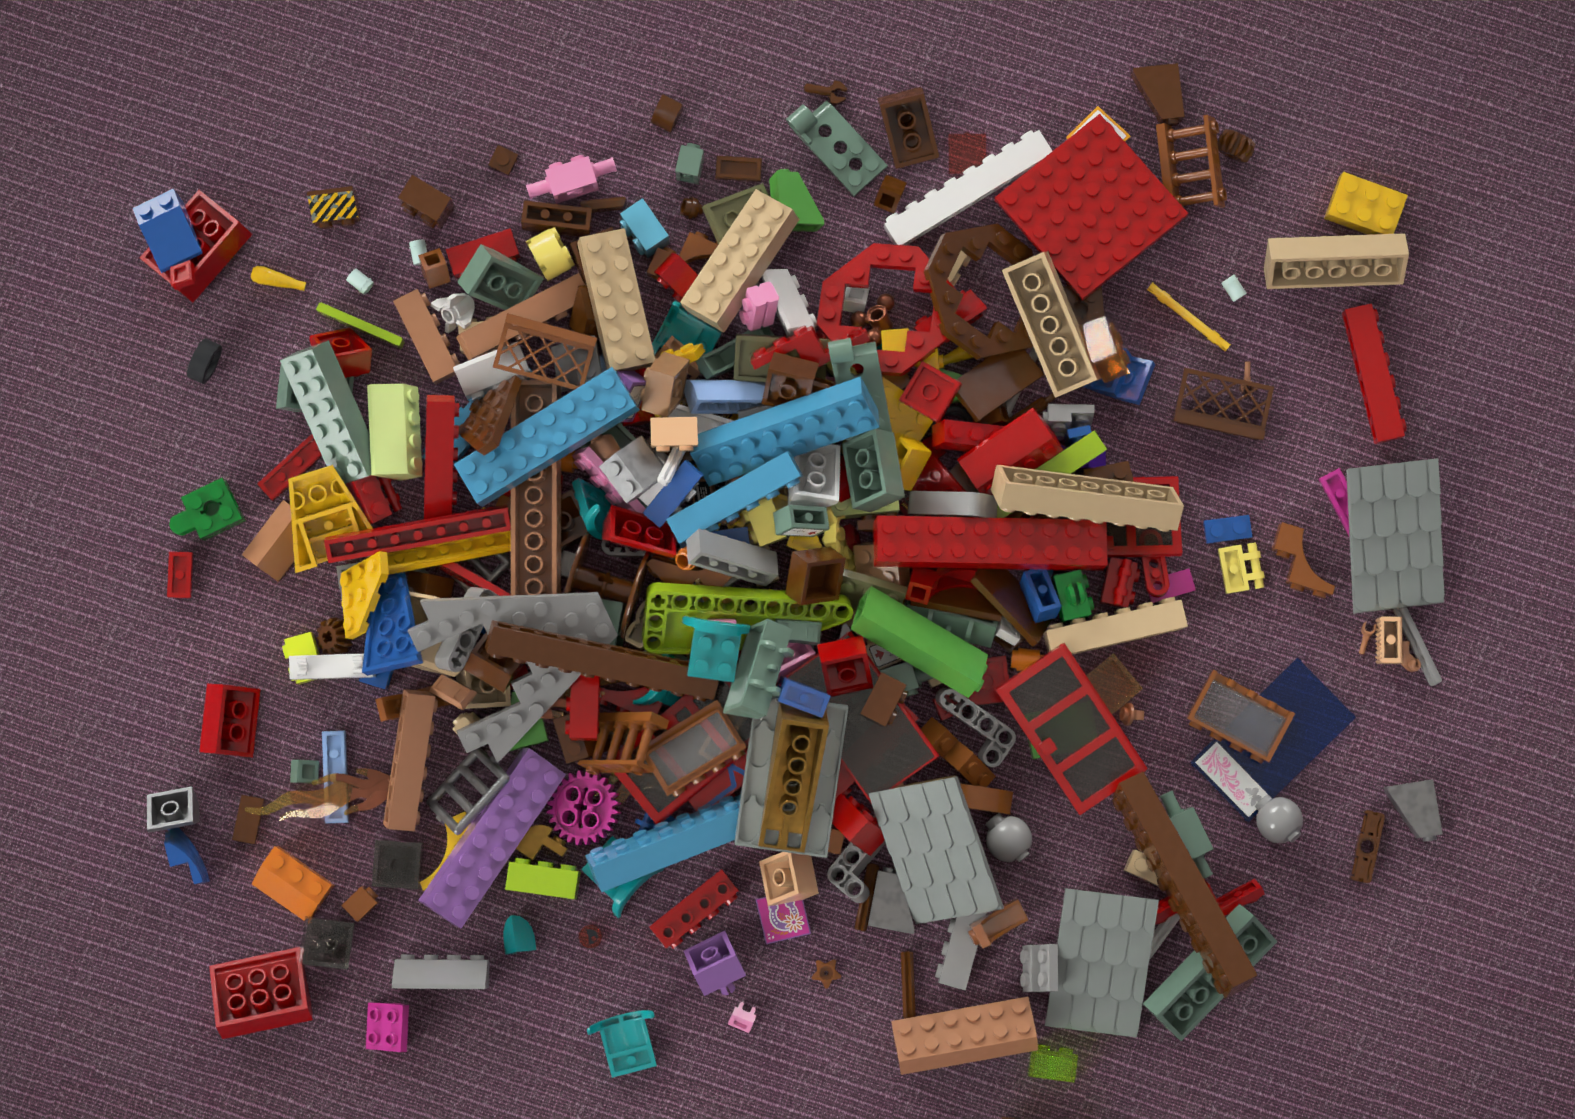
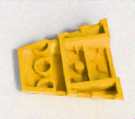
[288,465,373,573]

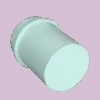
[409,239,427,265]
[346,268,374,295]
[1221,275,1247,302]

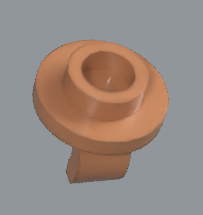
[1119,703,1144,726]

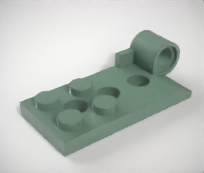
[786,100,888,197]
[828,338,892,441]

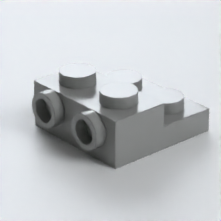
[1042,404,1094,440]
[1020,944,1058,993]

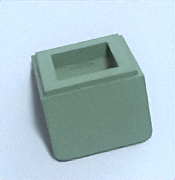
[290,760,319,784]

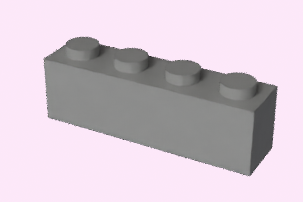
[686,529,779,587]
[935,912,987,990]

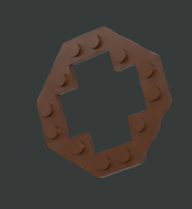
[924,224,1034,360]

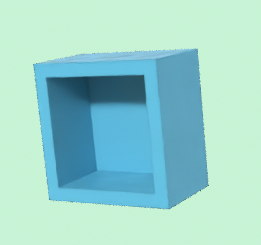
[620,198,670,258]

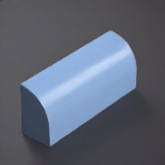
[684,380,766,414]

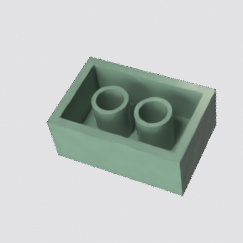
[842,428,905,512]

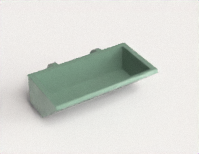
[906,600,998,648]
[723,619,794,719]

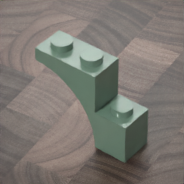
[695,326,774,380]

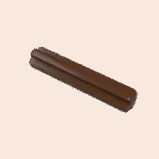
[855,863,879,932]
[901,951,916,1019]

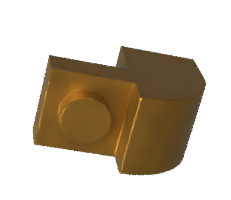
[516,825,568,860]

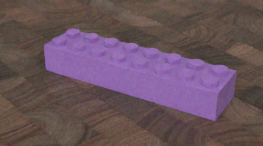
[418,747,566,928]

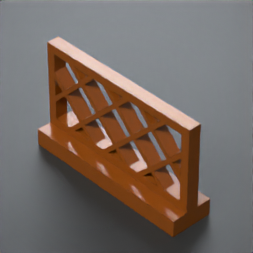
[493,313,597,390]

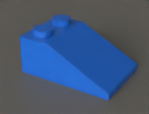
[133,188,203,273]

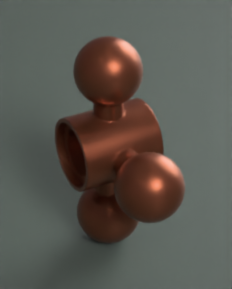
[850,293,895,347]

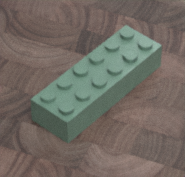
[280,340,371,483]
[1143,904,1277,1041]

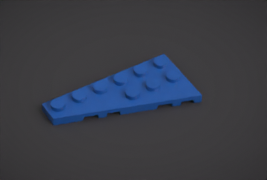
[362,572,423,676]

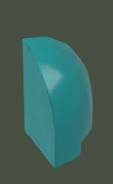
[503,915,536,955]

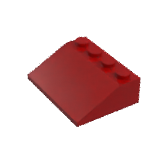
[140,190,252,303]
[209,947,313,1039]

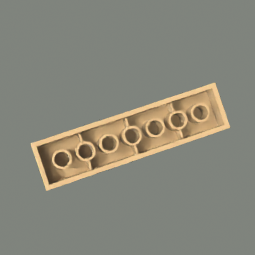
[991,465,1184,532]

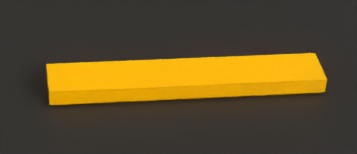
[387,530,511,575]

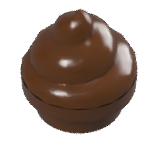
[680,197,704,220]

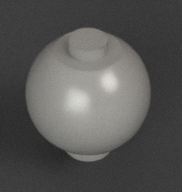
[1255,795,1303,843]
[985,813,1032,862]

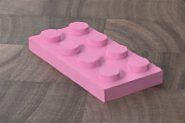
[572,446,646,513]

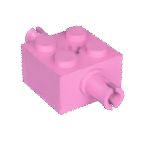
[526,155,617,204]

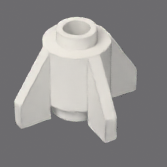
[431,293,475,334]

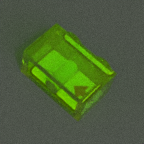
[1027,1044,1078,1083]

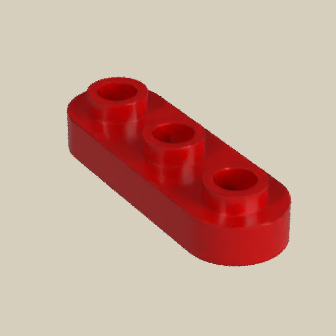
[1138,530,1170,598]

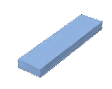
[322,730,349,824]

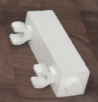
[289,654,376,680]

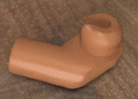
[1400,641,1421,672]

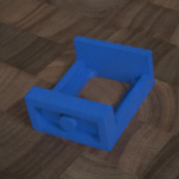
[777,676,831,718]

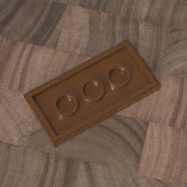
[956,350,1044,422]
[971,569,1052,647]
[910,587,1002,622]

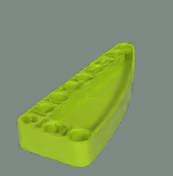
[642,582,853,654]

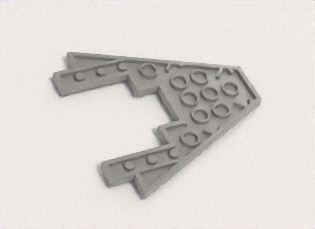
[408,592,617,762]

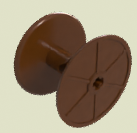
[564,532,651,639]

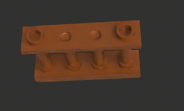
[1156,115,1227,208]
[578,712,669,775]

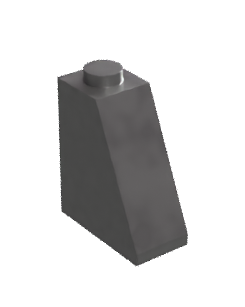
[1384,779,1443,842]
[868,867,915,934]

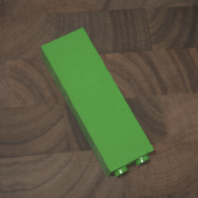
[851,586,988,698]

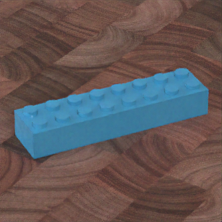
[454,367,640,507]
[690,376,879,486]
[585,794,741,892]

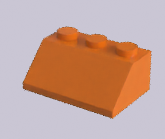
[252,846,335,923]

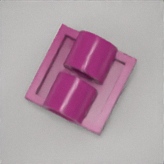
[366,1002,409,1052]

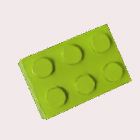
[505,858,581,899]

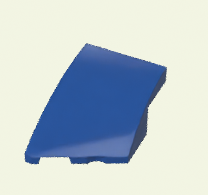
[1082,344,1155,405]
[164,827,210,884]

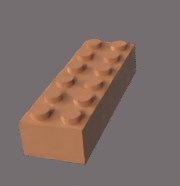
[891,997,1038,1075]

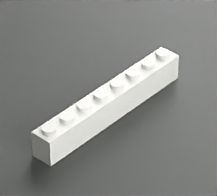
[884,130,1052,246]

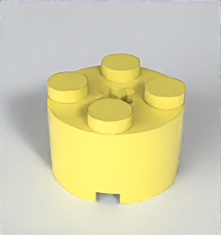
[526,227,575,281]

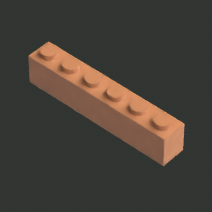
[456,273,585,361]
[383,689,438,832]

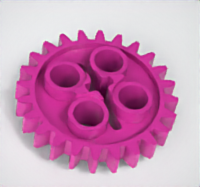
[547,770,621,845]

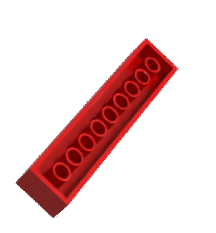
[873,515,1108,571]

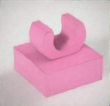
[728,1002,756,1033]

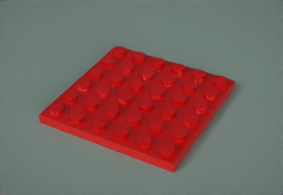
[995,114,1189,301]

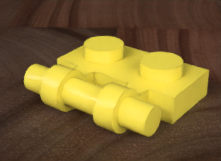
[1218,542,1265,594]

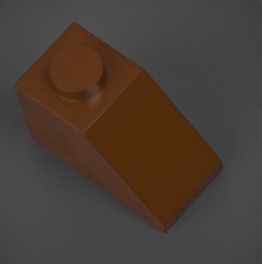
[569,285,599,338]

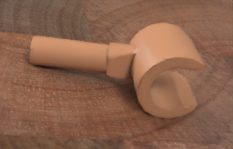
[1239,361,1254,393]
[1359,621,1376,654]

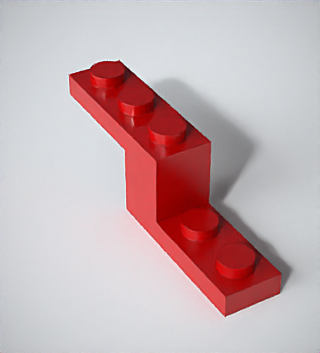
[750,325,870,370]
[1155,878,1265,925]

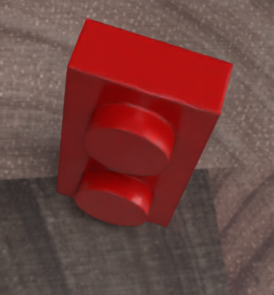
[167,552,193,599]

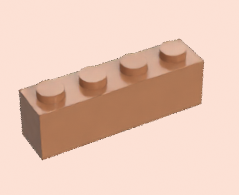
[393,289,460,385]

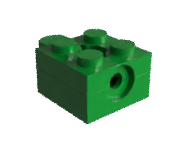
[169,478,246,541]
[1051,570,1094,623]

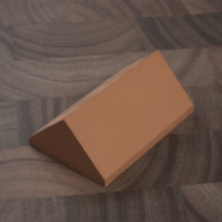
[242,500,294,582]

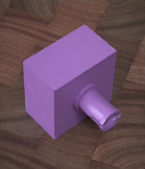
[684,931,746,996]

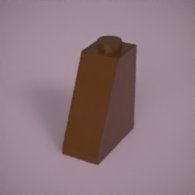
[1131,63,1185,126]

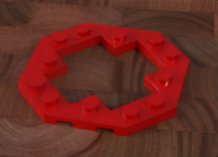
[817,243,957,377]

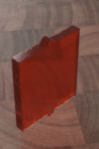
[948,132,986,174]

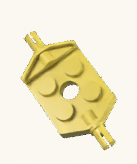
[822,506,856,572]

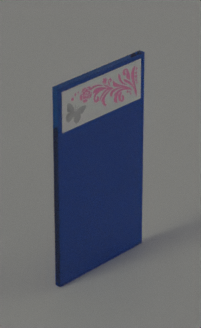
[1190,658,1356,822]

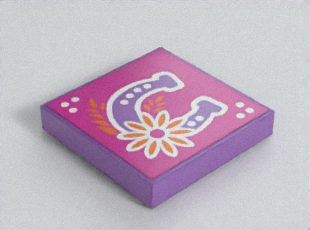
[756,897,811,944]

